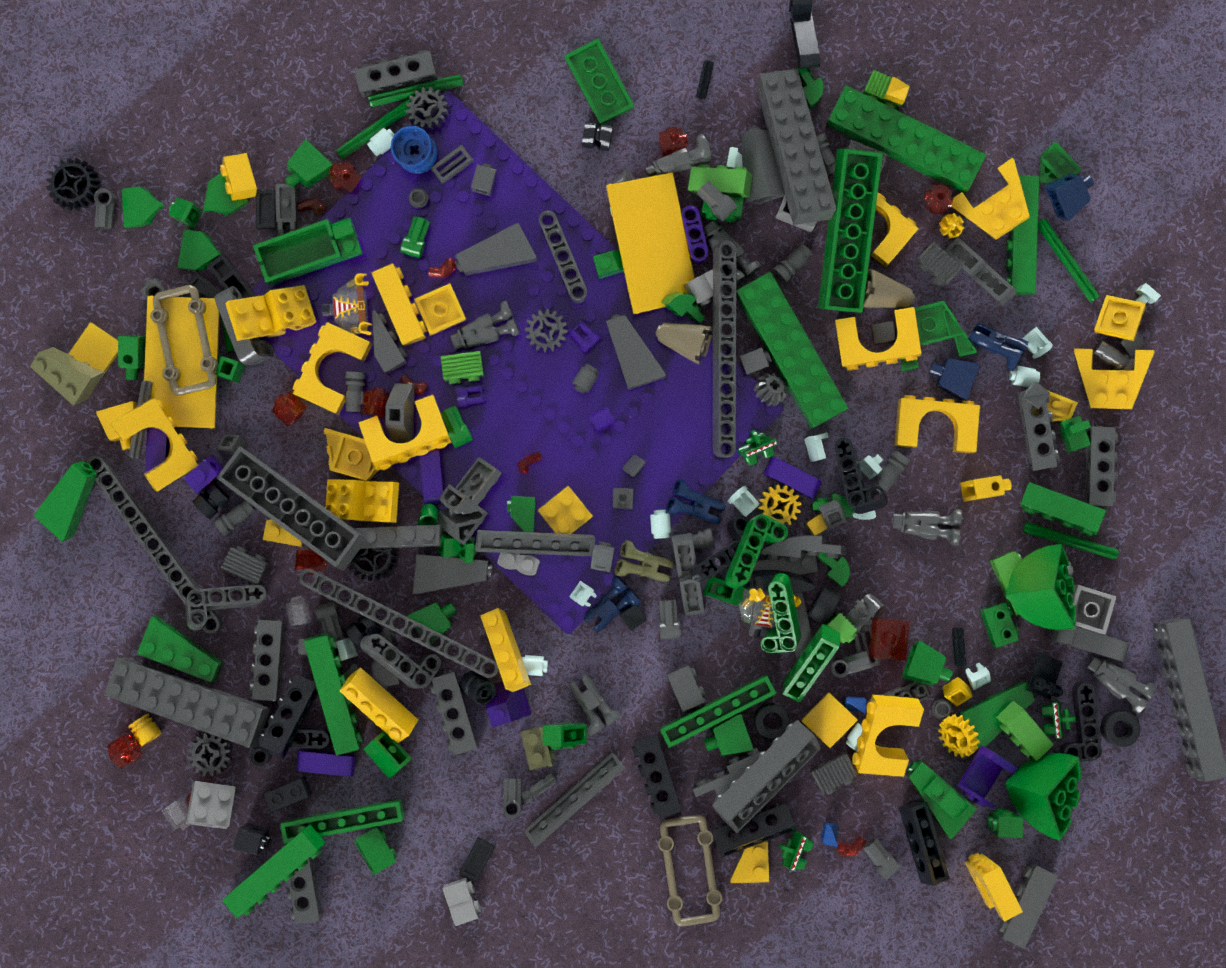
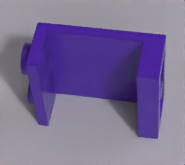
[957,746,1018,808]

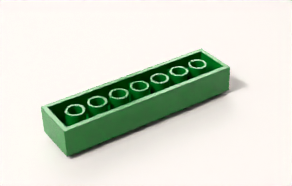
[826,85,986,194]
[818,149,883,313]
[736,272,848,429]

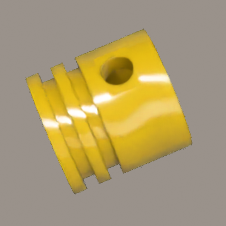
[128,713,162,747]

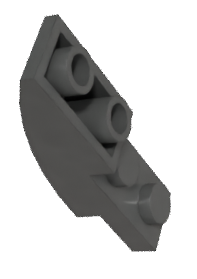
[762,536,845,562]
[692,748,763,797]

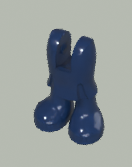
[968,323,1029,372]
[666,478,726,524]
[583,575,642,633]

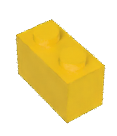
[220,153,257,201]

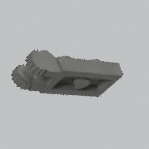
[275,184,297,236]

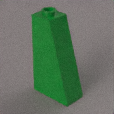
[33,461,97,542]
[958,681,1035,749]
[906,760,977,840]

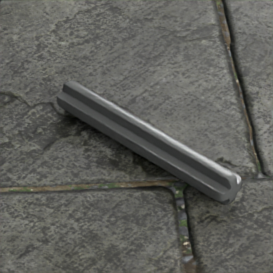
[129,380,153,459]

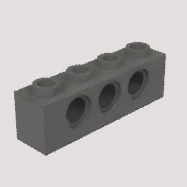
[354,50,437,97]
[1017,390,1059,471]
[1084,426,1118,507]
[250,619,285,701]
[430,671,479,755]
[281,843,323,925]

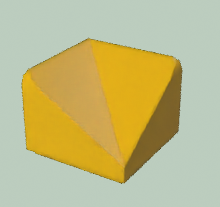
[884,77,910,105]
[805,514,827,536]
[943,677,972,707]

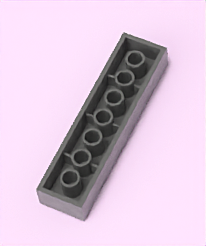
[756,69,837,225]
[217,446,367,571]
[1153,618,1226,782]
[104,657,270,748]

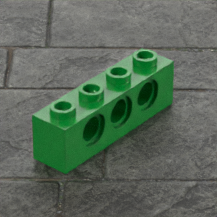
[782,625,840,703]

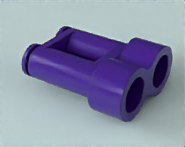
[568,319,602,354]
[455,383,486,409]

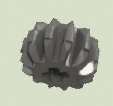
[753,373,788,407]

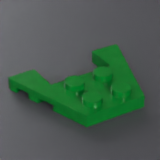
[900,300,977,372]

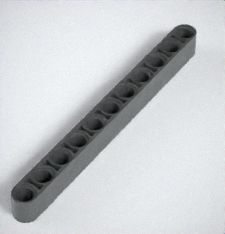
[712,241,736,458]
[86,456,223,633]
[299,569,498,678]

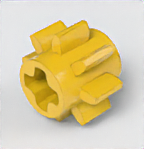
[939,213,964,239]

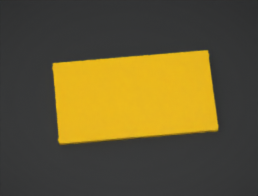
[606,172,695,314]
[144,296,220,429]

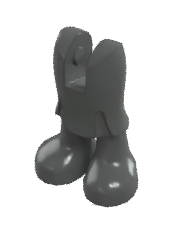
[569,674,622,736]

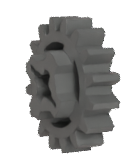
[406,87,449,130]
[525,309,568,353]
[187,733,232,776]

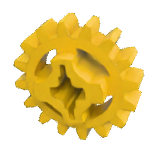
[758,485,801,525]
[938,714,980,758]

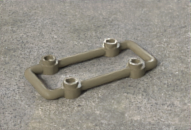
[151,285,218,396]
[658,815,722,926]

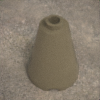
[863,269,914,308]
[656,323,713,365]

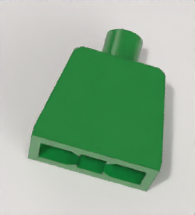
[285,139,333,188]
[118,335,146,380]
[407,602,458,646]
[901,641,953,685]
[704,712,754,756]

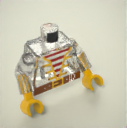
[322,273,372,335]
[739,588,801,637]

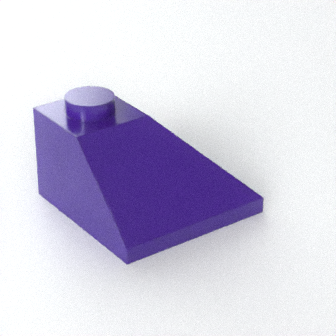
[486,682,531,728]

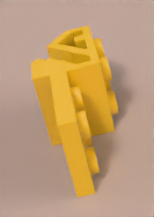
[225,285,316,341]
[325,479,399,523]

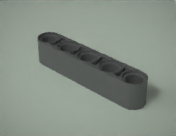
[539,211,587,304]

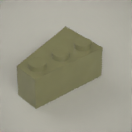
[30,347,105,406]

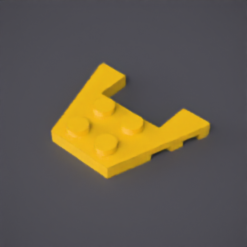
[947,158,1030,240]
[1074,349,1155,409]

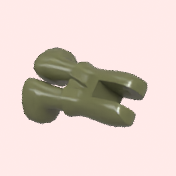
[615,540,675,582]

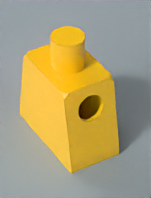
[96,401,138,450]
[960,475,1012,502]

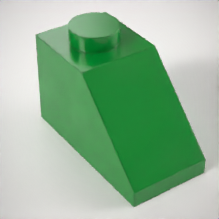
[169,197,203,229]
[593,250,624,279]
[507,496,536,532]
[703,577,750,609]

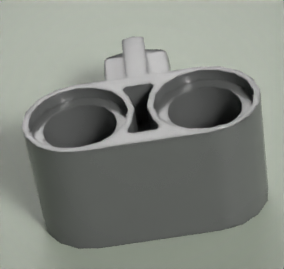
[845,593,886,634]

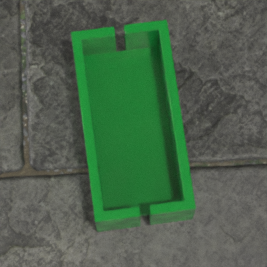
[253,219,344,286]

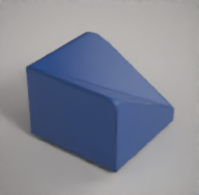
[843,696,866,714]
[821,822,839,847]

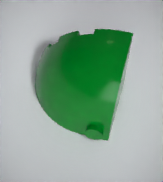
[1006,544,1076,630]
[1005,753,1082,840]

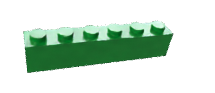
[1005,175,1039,296]
[304,632,363,756]
[660,675,776,748]
[280,798,406,844]
[222,825,326,918]

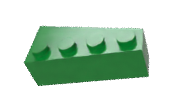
[1020,482,1106,537]
[137,616,224,682]

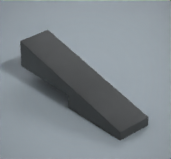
[945,237,1017,306]
[671,533,705,616]

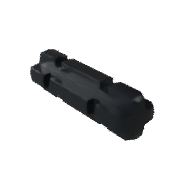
[696,60,714,99]
[952,627,966,667]

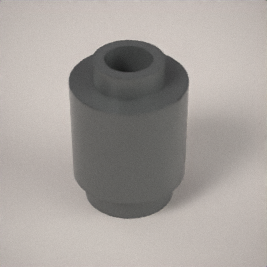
[572,364,599,394]

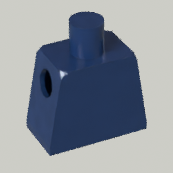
[1044,174,1094,221]
[928,358,980,401]

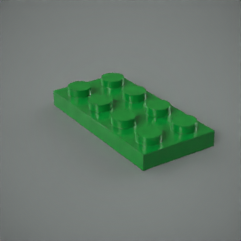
[564,38,634,126]

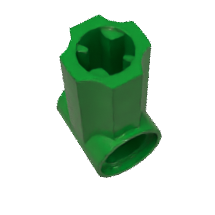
[400,216,430,259]
[441,406,473,449]
[416,504,439,526]

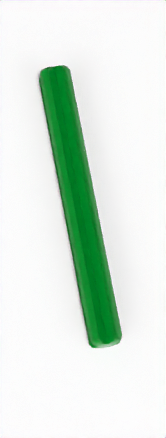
[368,74,464,107]
[336,96,415,159]
[1038,218,1099,302]
[1022,522,1119,559]

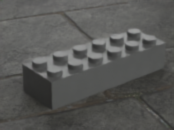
[712,720,821,833]

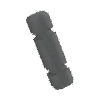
[521,773,557,803]

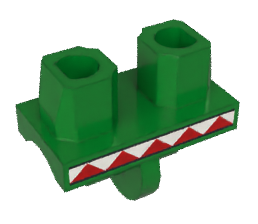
[737,430,778,465]
[1042,700,1076,739]
[778,831,813,871]

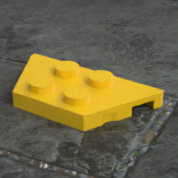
[324,428,379,481]

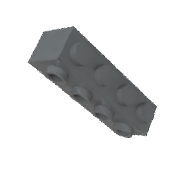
[998,862,1058,949]

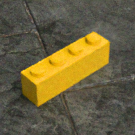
[371,263,427,347]
[481,608,531,692]
[339,667,418,743]

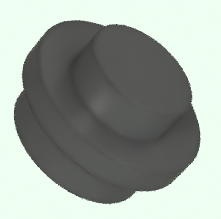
[409,188,428,208]
[931,699,952,719]

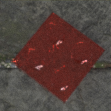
[869,618,910,661]

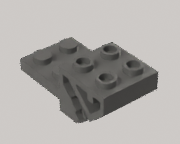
[438,457,502,545]

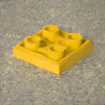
[69,322,118,377]
[801,692,858,748]

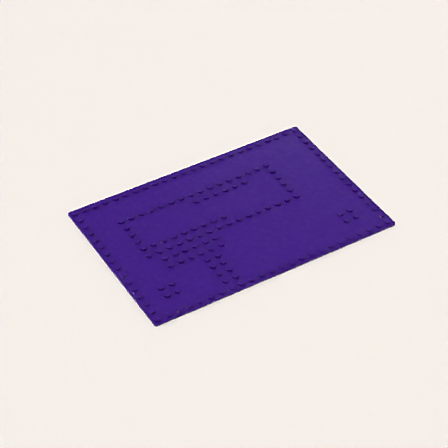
[252,90,783,634]

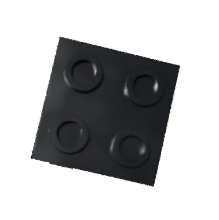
[1026,652,1063,700]

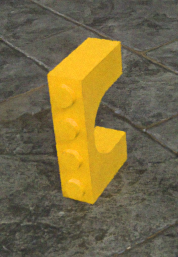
[871,193,918,268]
[835,307,921,371]
[293,322,373,415]
[358,395,451,471]
[894,395,980,453]
[110,398,198,492]
[852,694,924,777]
[965,853,1023,921]

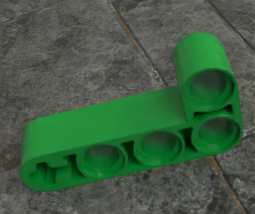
[725,514,788,588]
[760,573,801,653]

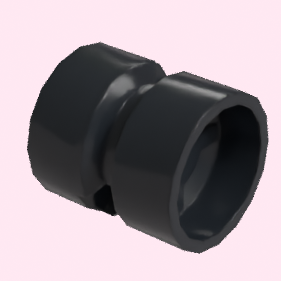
[582,122,613,151]
[192,482,231,519]
[345,615,383,648]
[459,670,496,705]

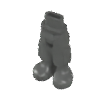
[645,134,711,177]
[703,221,761,286]
[450,300,520,350]
[892,509,962,546]
[1086,656,1157,716]

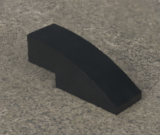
[208,254,257,298]
[752,570,816,594]

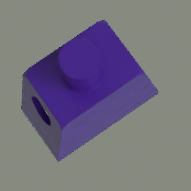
[184,455,224,495]

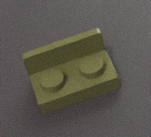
[521,726,556,770]

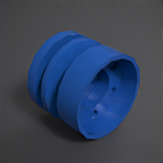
[391,126,438,174]

